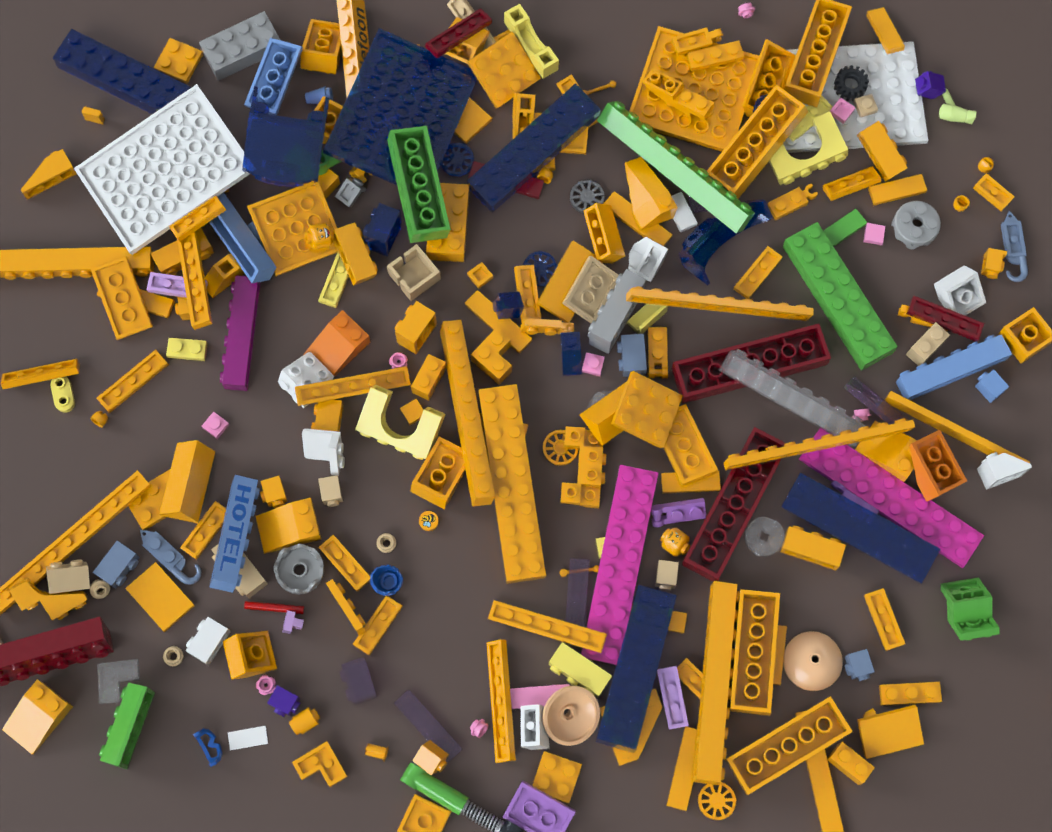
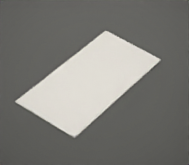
[228,726,268,750]

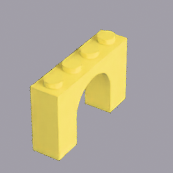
[769,111,848,185]
[355,385,446,460]

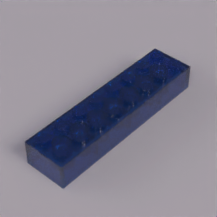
[53,29,192,114]
[467,83,601,213]
[780,473,941,584]
[596,585,677,753]

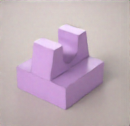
[282,611,304,634]

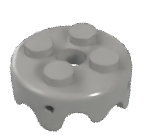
[891,201,941,249]
[274,544,324,595]

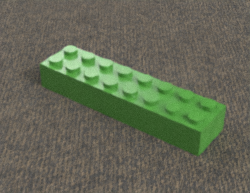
[783,222,897,371]

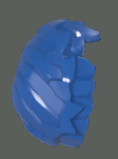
[370,565,403,596]

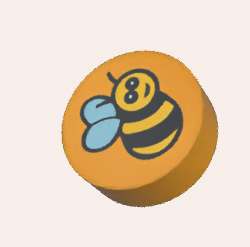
[419,511,439,531]

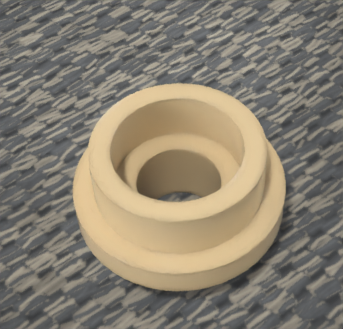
[377,533,396,553]
[89,579,110,599]
[163,646,184,667]

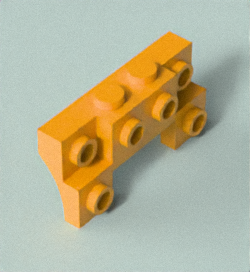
[561,426,606,508]

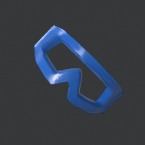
[193,728,222,767]

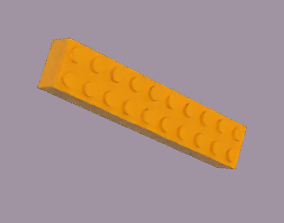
[479,384,546,584]

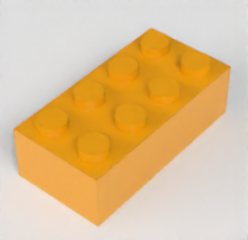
[426,183,469,262]

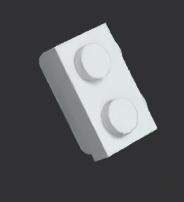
[278,352,334,408]
[302,429,345,476]

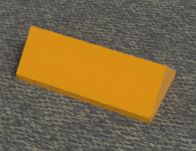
[742,39,796,117]
[580,382,627,446]
[159,440,215,524]

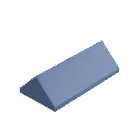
[244,38,303,117]

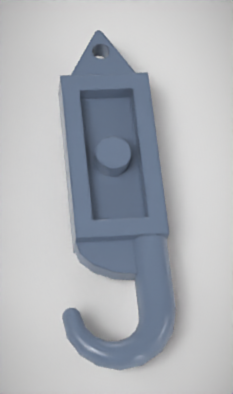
[1001,211,1028,282]
[140,530,202,585]

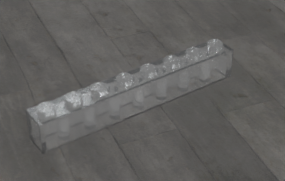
[719,349,866,446]

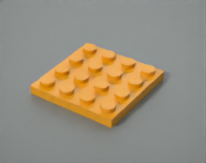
[247,180,338,276]

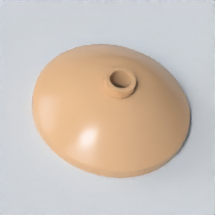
[783,631,843,691]
[542,686,600,746]

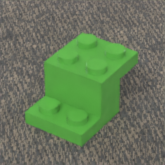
[941,578,999,641]

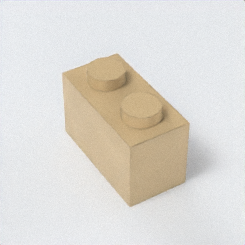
[906,322,950,366]
[46,560,90,594]

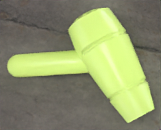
[939,88,976,124]

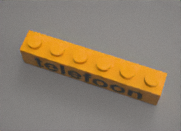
[337,0,375,104]

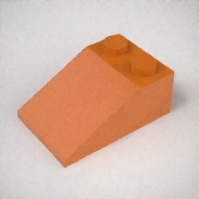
[303,310,371,377]
[909,430,967,502]

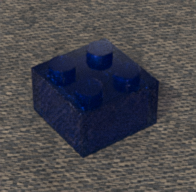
[363,203,402,257]

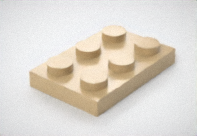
[562,256,619,323]

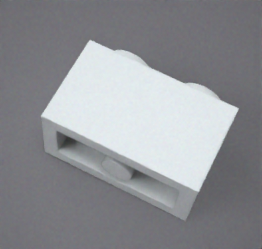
[186,617,230,666]
[521,704,549,750]

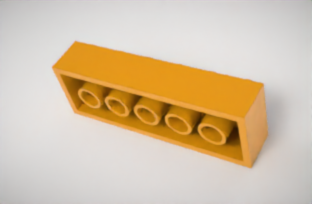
[784,0,852,107]
[707,85,808,199]
[730,589,780,716]
[726,696,853,795]

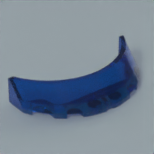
[679,200,773,286]

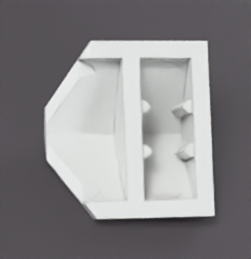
[629,237,668,282]

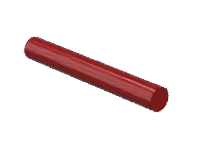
[244,601,304,614]

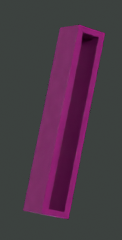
[220,276,261,391]

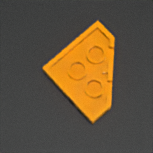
[600,688,662,766]

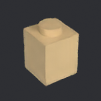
[318,475,343,507]
[655,560,679,591]

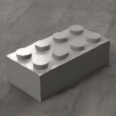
[199,11,281,81]
[588,269,646,354]

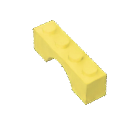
[504,4,559,79]

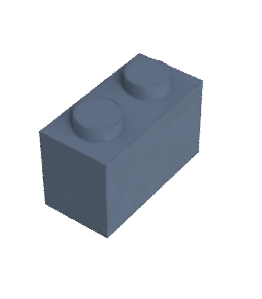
[617,334,647,377]
[93,541,140,589]

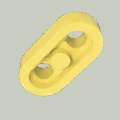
[50,377,75,413]

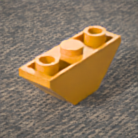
[205,254,245,298]

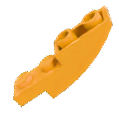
[642,68,715,120]

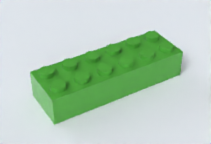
[387,126,450,243]

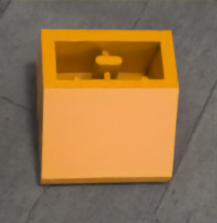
[445,17,490,64]

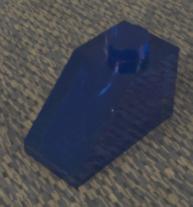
[560,332,582,376]

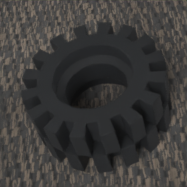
[834,65,869,102]

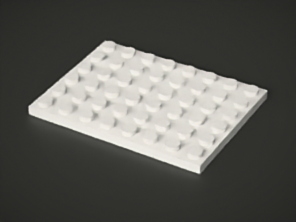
[783,42,928,153]
[74,84,256,255]

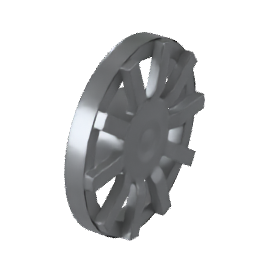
[570,180,605,213]

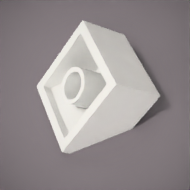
[934,265,986,316]
[977,452,1032,490]

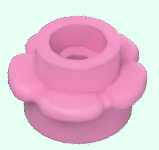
[738,3,755,18]
[389,353,408,369]
[852,408,872,421]
[256,675,276,695]
[470,719,488,738]

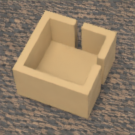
[387,244,441,301]

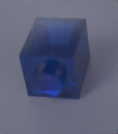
[493,292,524,319]

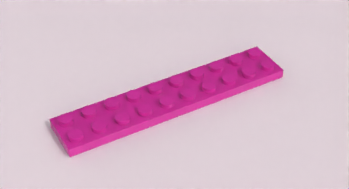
[799,427,984,568]
[581,465,658,666]

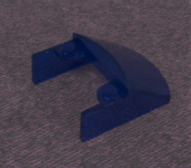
[242,86,329,187]

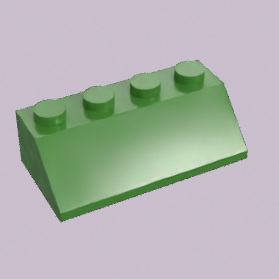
[99,683,155,769]

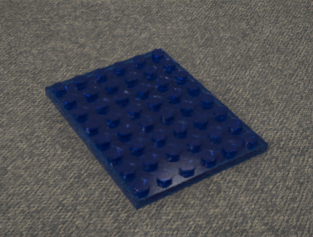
[323,28,477,185]

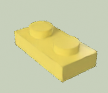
[166,338,208,361]

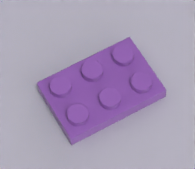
[503,780,576,832]

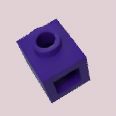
[915,71,946,99]
[267,685,301,717]

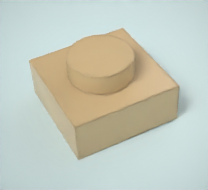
[854,94,878,118]

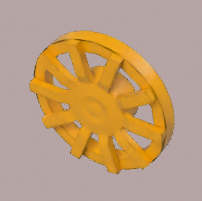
[543,430,579,466]
[698,782,736,820]

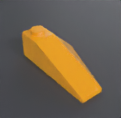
[625,157,678,230]

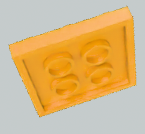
[467,31,541,108]
[611,371,683,448]

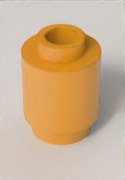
[289,707,320,735]

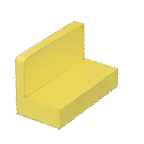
[627,304,668,334]

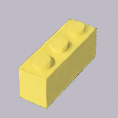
[548,642,612,698]

